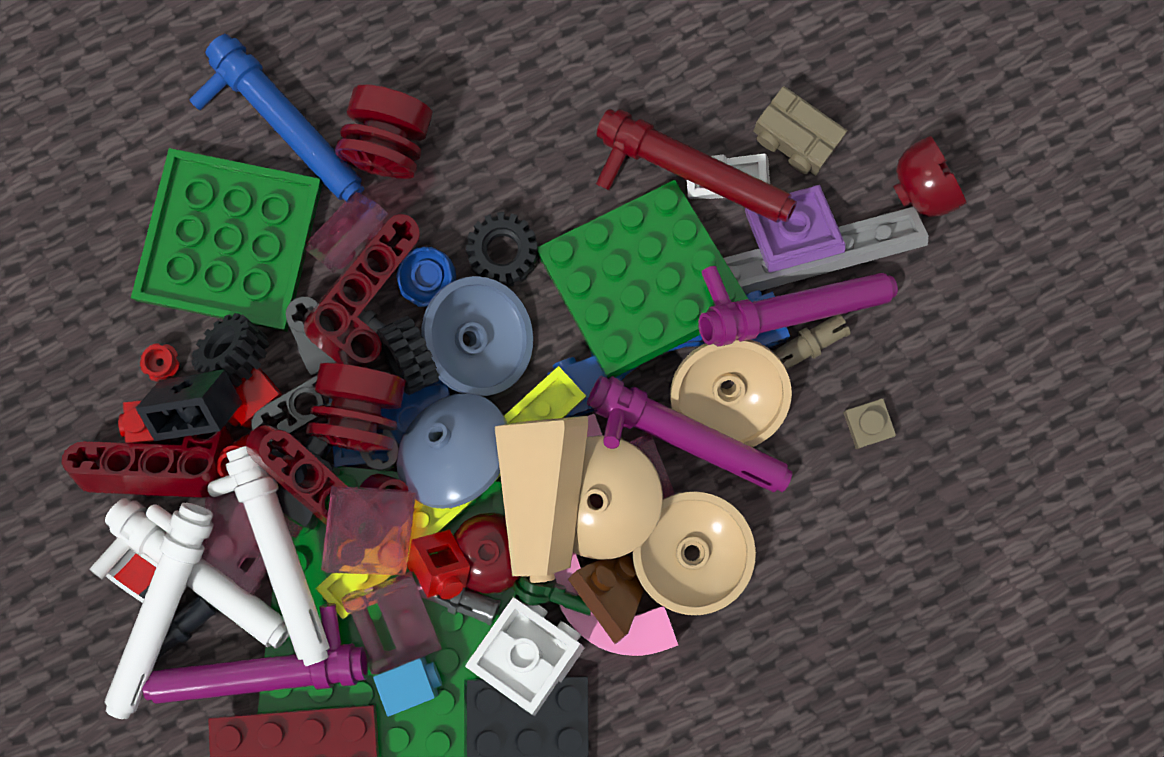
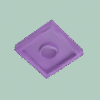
[745,185,845,273]

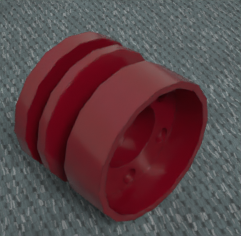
[335,85,433,179]
[306,363,406,452]

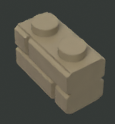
[753,86,848,176]

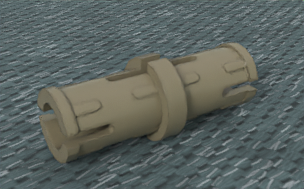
[771,315,850,370]

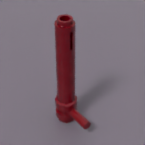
[596,109,797,223]

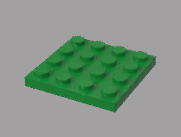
[131,148,323,332]
[537,180,749,379]

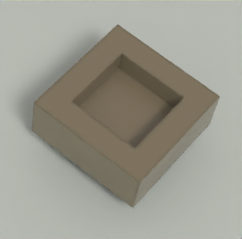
[843,399,896,449]

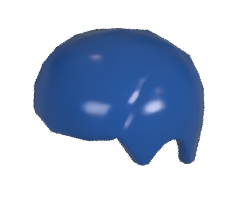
[396,246,457,307]

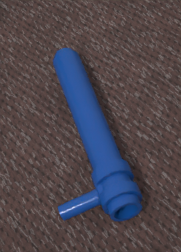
[189,34,364,203]

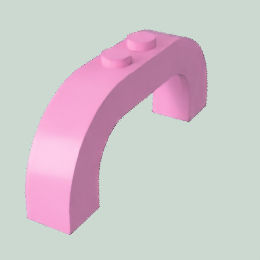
[554,414,678,656]

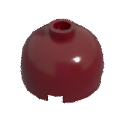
[893,135,967,217]
[453,512,520,594]

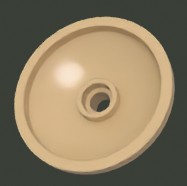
[670,339,792,447]
[573,435,663,559]
[633,492,756,615]

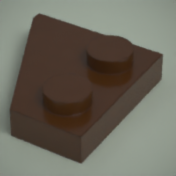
[568,554,644,644]

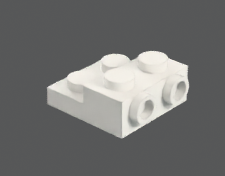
[465,597,585,716]

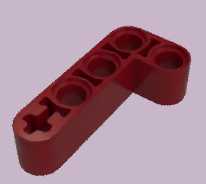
[304,214,420,367]
[246,425,411,548]
[61,426,234,498]

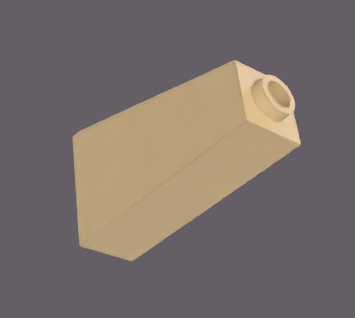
[495,416,588,583]

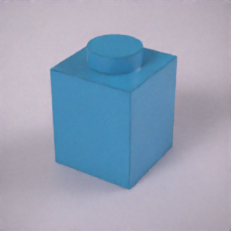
[373,656,442,717]

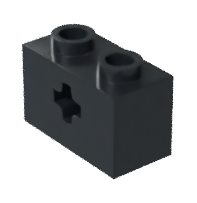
[136,369,243,441]

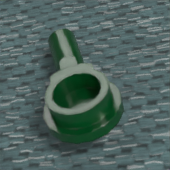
[513,576,591,616]

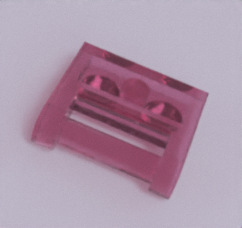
[202,497,303,595]
[341,571,441,675]

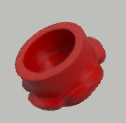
[140,343,180,382]

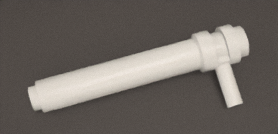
[208,446,330,666]
[89,498,289,648]
[104,503,214,719]

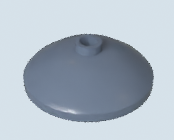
[421,276,533,396]
[397,394,508,509]

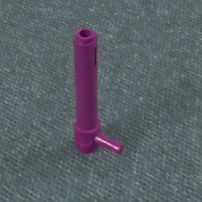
[698,266,898,347]
[587,376,793,492]
[142,603,368,704]

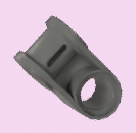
[286,297,337,377]

